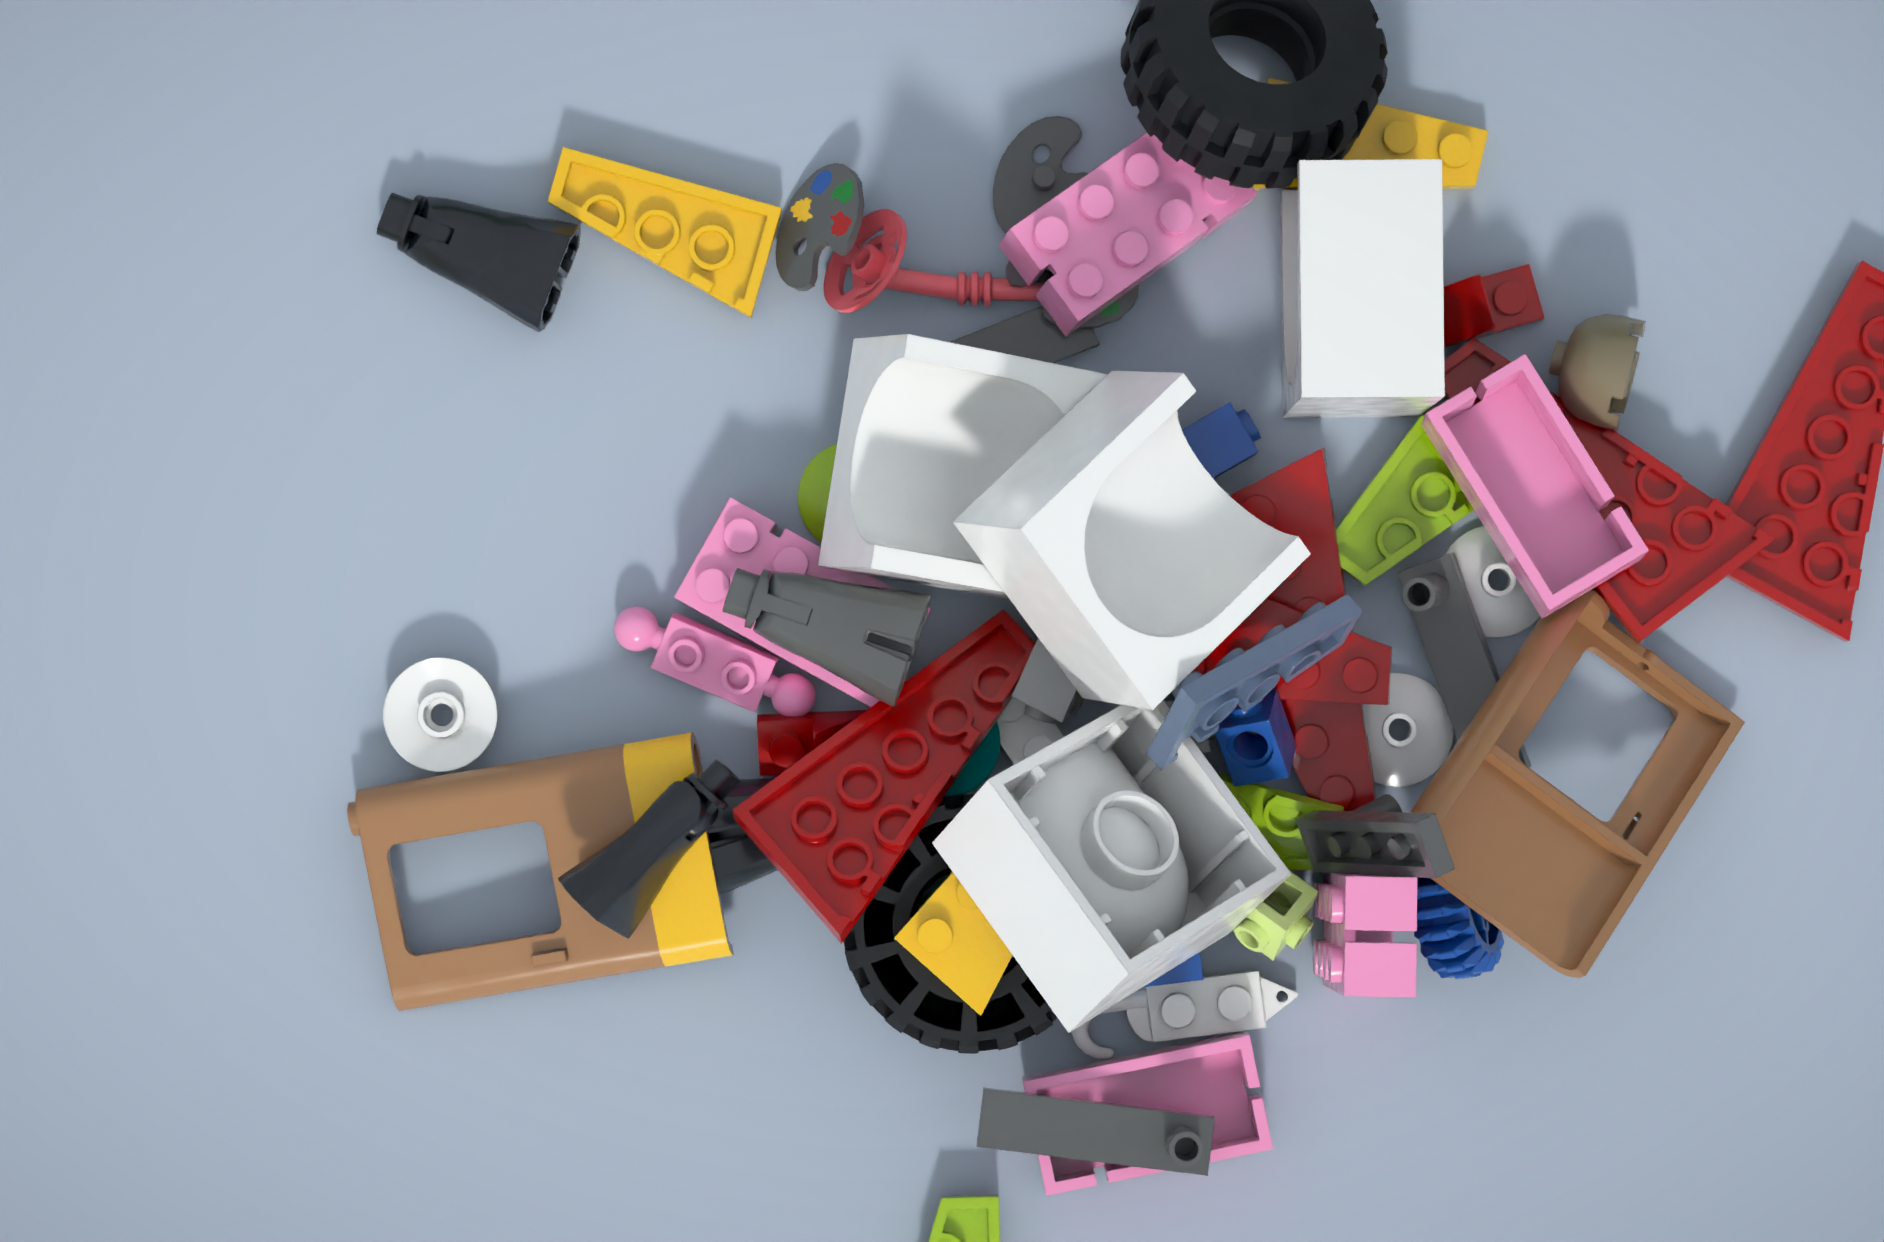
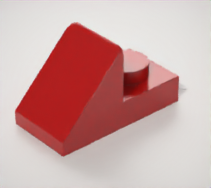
[1444,264,1545,348]
[757,710,866,776]

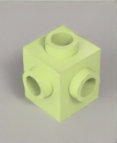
[1232,870,1319,961]

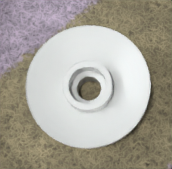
[1445,526,1540,638]
[383,658,498,772]
[1362,673,1454,787]

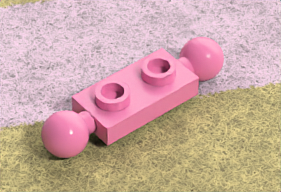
[614,606,816,717]

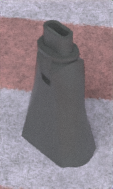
[723,568,931,706]

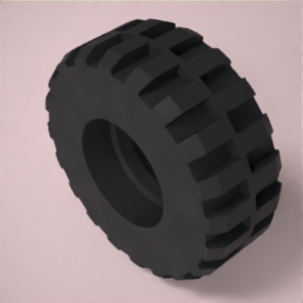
[1121,0,1388,189]
[844,794,1057,1054]

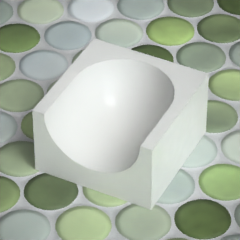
[1280,159,1445,418]
[818,334,1108,600]
[953,370,1311,710]
[932,701,1291,1033]

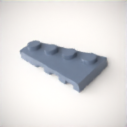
[1146,594,1363,770]

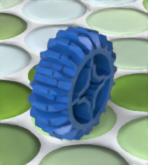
[1414,877,1504,979]

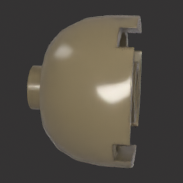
[1549,314,1646,431]

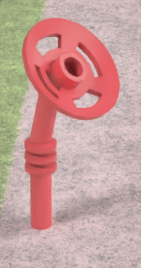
[824,209,1043,313]

